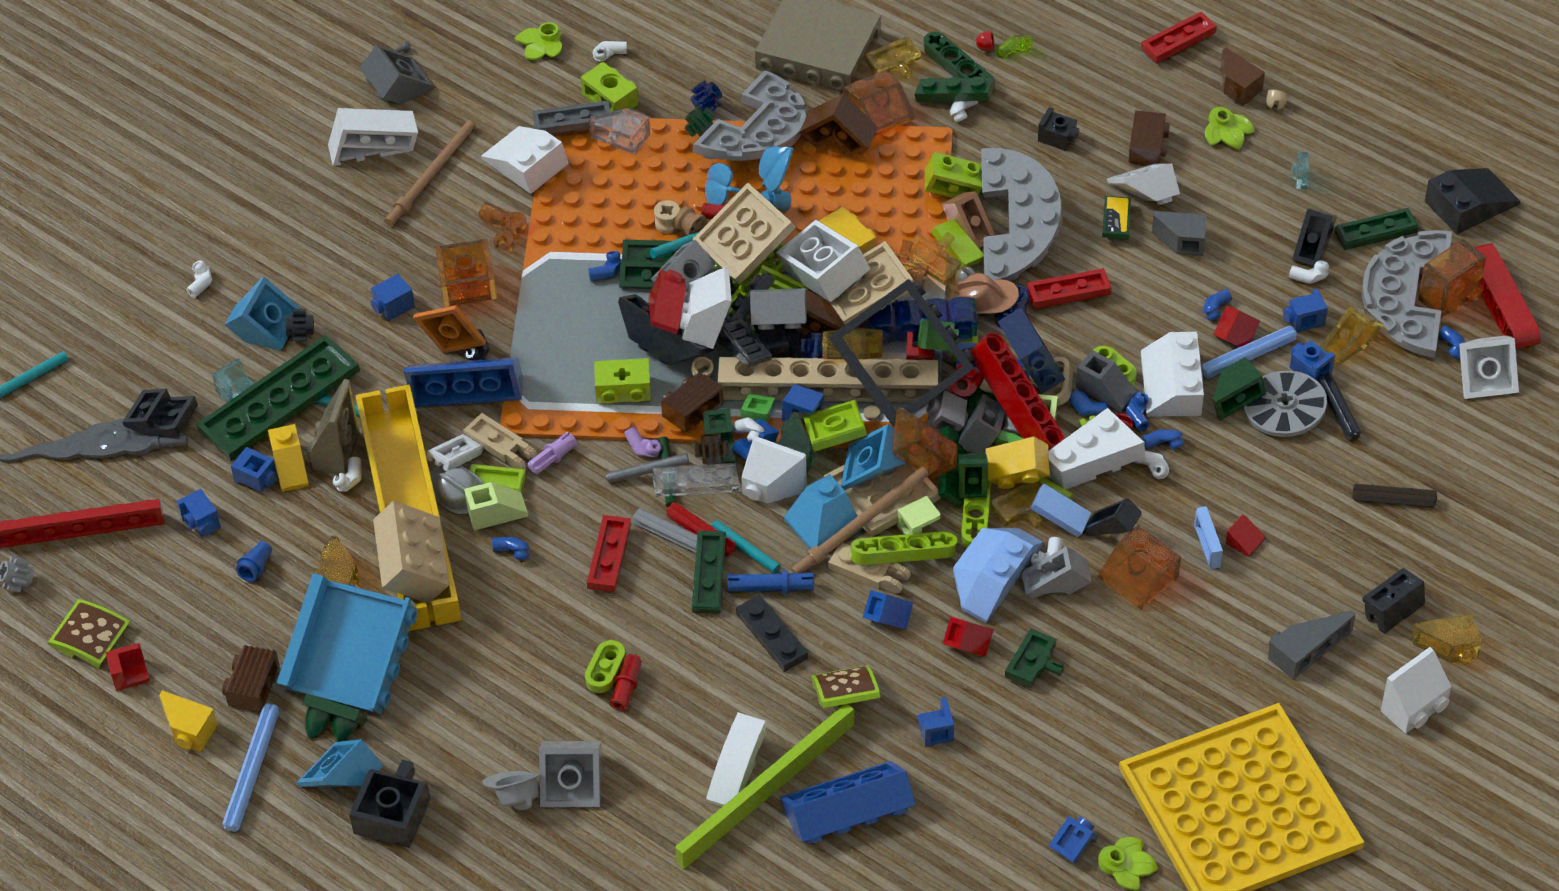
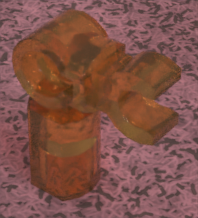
[479,201,528,253]

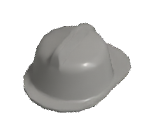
[430,464,483,514]
[482,771,541,810]

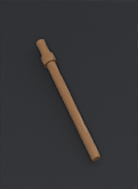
[384,120,476,227]
[791,466,929,573]

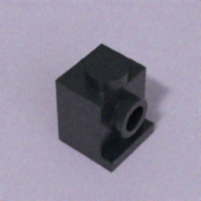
[1038,107,1080,151]

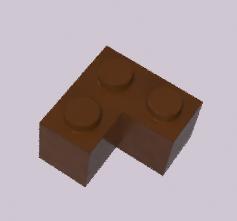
[799,93,878,157]

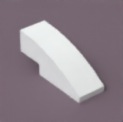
[706,712,766,807]

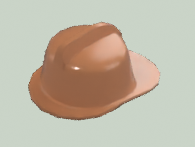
[957,273,1019,315]

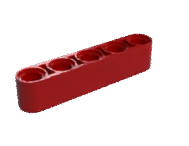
[1464,243,1541,350]
[970,332,1065,451]

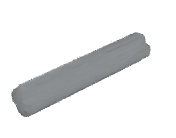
[633,509,697,553]

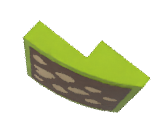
[47,599,130,669]
[811,665,881,708]

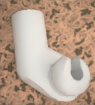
[592,41,627,62]
[186,260,212,298]
[1289,261,1329,284]

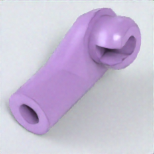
[624,426,662,458]

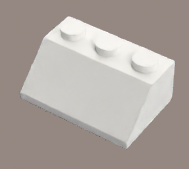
[679,268,731,349]
[1141,332,1204,417]

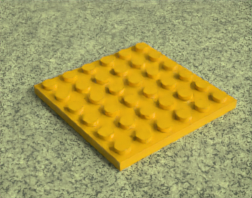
[1119,703,1364,891]

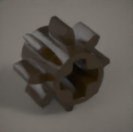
[694,433,729,464]

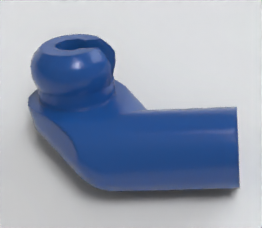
[1202,289,1232,321]
[1126,392,1149,431]

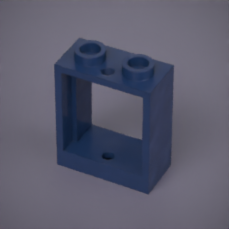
[998,308,1065,394]

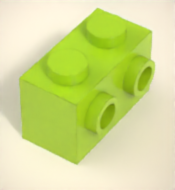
[925,152,982,198]

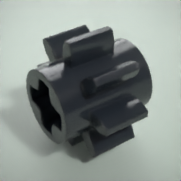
[286,309,314,341]

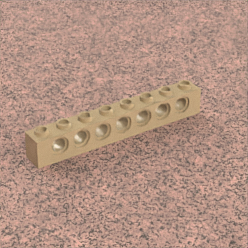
[718,357,938,403]

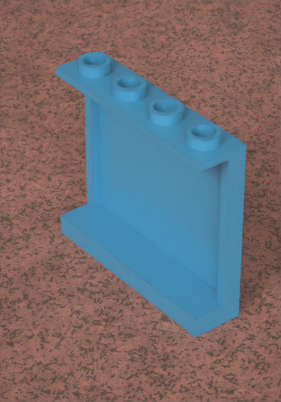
[277,573,418,715]

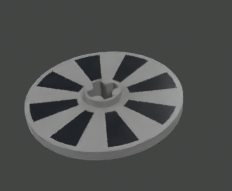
[1244,371,1327,437]

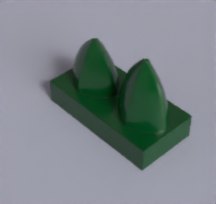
[303,693,367,742]

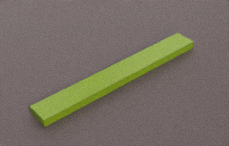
[675,704,854,869]

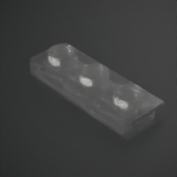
[652,463,740,497]

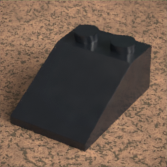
[1425,168,1520,235]

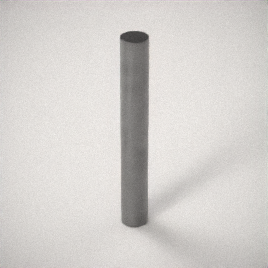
[606,453,689,483]

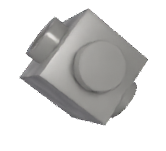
[926,390,968,436]

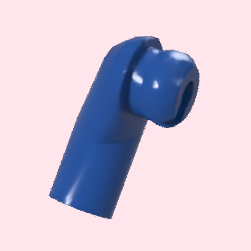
[588,251,622,281]
[1438,325,1466,360]
[1069,389,1107,416]
[1141,429,1184,449]
[492,536,530,560]

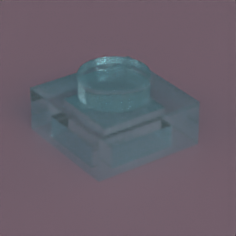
[1291,152,1309,189]

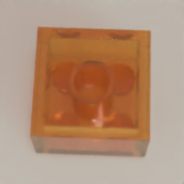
[435,239,497,307]
[1418,239,1486,318]

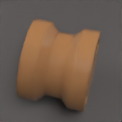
[674,206,707,236]

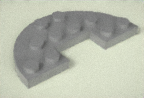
[693,70,806,161]
[981,148,1063,281]
[1362,230,1452,358]

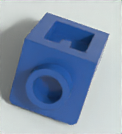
[1048,816,1099,864]

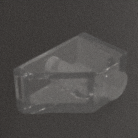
[589,108,650,155]

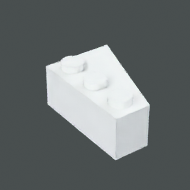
[328,108,418,166]
[1049,408,1145,489]

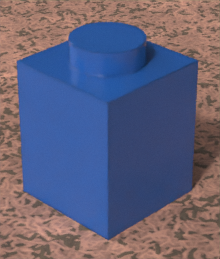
[370,274,415,321]

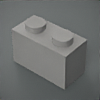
[750,288,807,329]

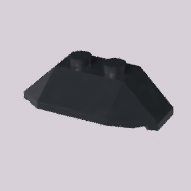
[618,294,716,365]

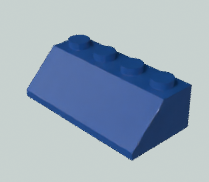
[404,357,523,408]
[780,761,915,843]

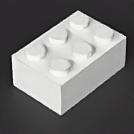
[776,220,871,302]

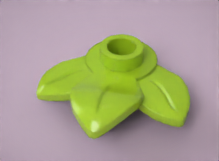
[515,22,562,61]
[1205,107,1255,151]
[1098,837,1158,891]

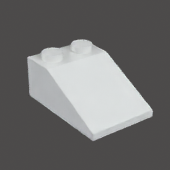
[481,126,569,194]

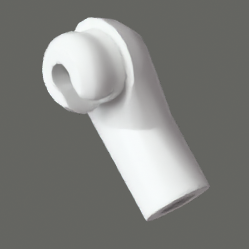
[950,101,978,122]
[732,417,765,442]
[1135,451,1169,479]
[333,457,362,492]
[1031,537,1063,565]

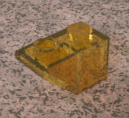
[822,328,882,359]
[314,536,360,587]

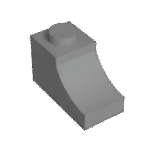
[1022,546,1092,599]

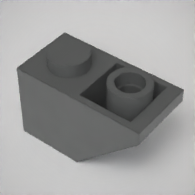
[1152,211,1207,256]
[1076,350,1137,413]

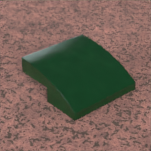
[619,239,676,289]

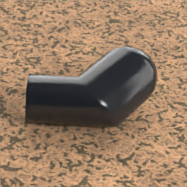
[465,329,490,361]

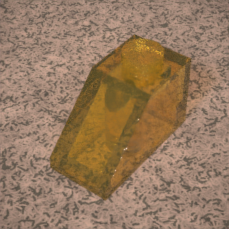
[1320,305,1384,364]
[1412,614,1482,663]

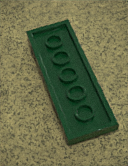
[196,335,360,461]

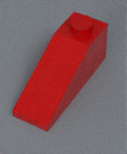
[648,269,686,334]

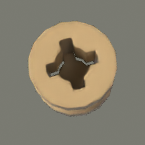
[654,200,680,234]

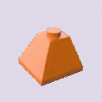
[413,305,486,353]

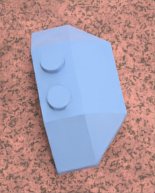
[953,528,1044,624]

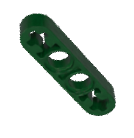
[923,32,995,96]

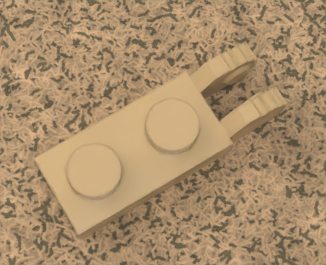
[463,413,538,469]
[828,542,911,594]

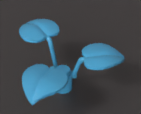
[705,147,794,212]

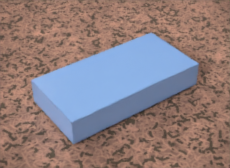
[1030,484,1091,538]
[1194,506,1223,569]

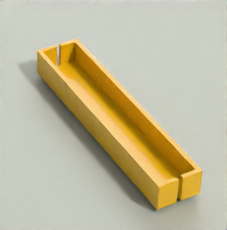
[356,384,461,631]

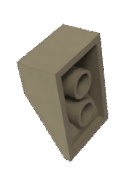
[307,379,359,474]

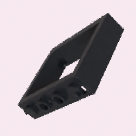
[828,279,975,427]

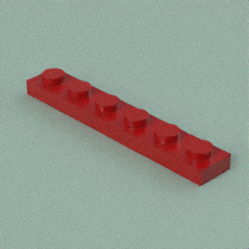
[0,499,165,548]

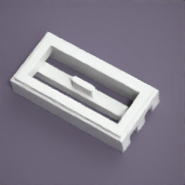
[426,434,483,471]

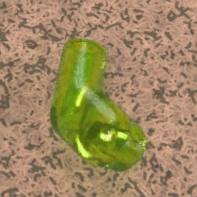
[995,35,1034,59]

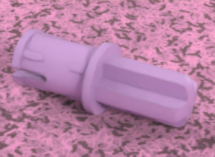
[528,432,577,474]

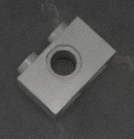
[651,240,716,290]

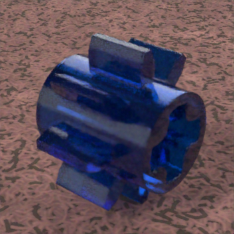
[691,81,722,112]
[800,332,834,359]

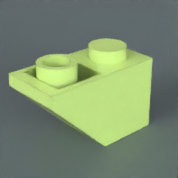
[464,482,528,531]

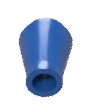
[236,541,273,582]

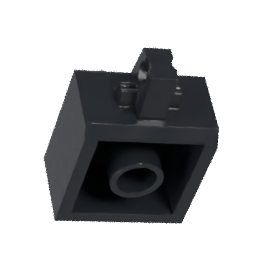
[349,760,431,848]

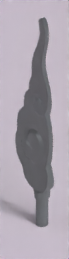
[0,419,188,462]

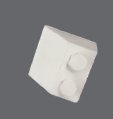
[1381,647,1452,734]

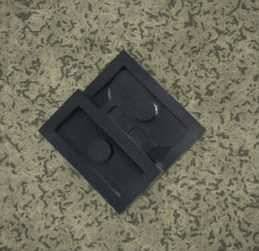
[122,388,198,437]

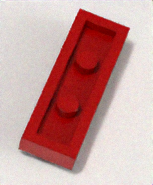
[1141,12,1217,64]
[1027,268,1112,309]
[587,515,631,593]

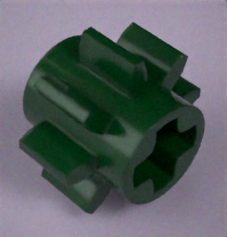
[684,106,716,137]

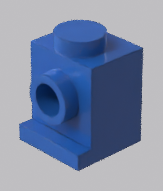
[1283,288,1328,332]
[1290,340,1335,381]
[231,447,277,492]
[176,489,221,537]

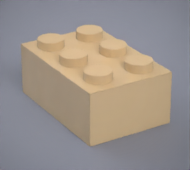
[373,501,449,603]

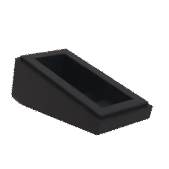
[719,319,772,368]
[1083,498,1142,536]

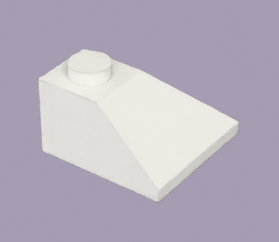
[1107,164,1180,205]
[1459,336,1519,399]
[741,436,807,504]

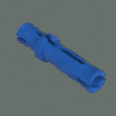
[728,571,814,594]

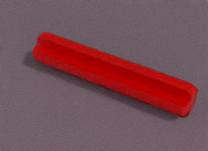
[666,502,736,556]

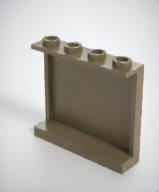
[755,0,881,93]

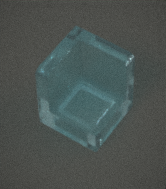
[212,359,254,402]

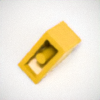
[268,424,309,492]
[159,690,218,752]

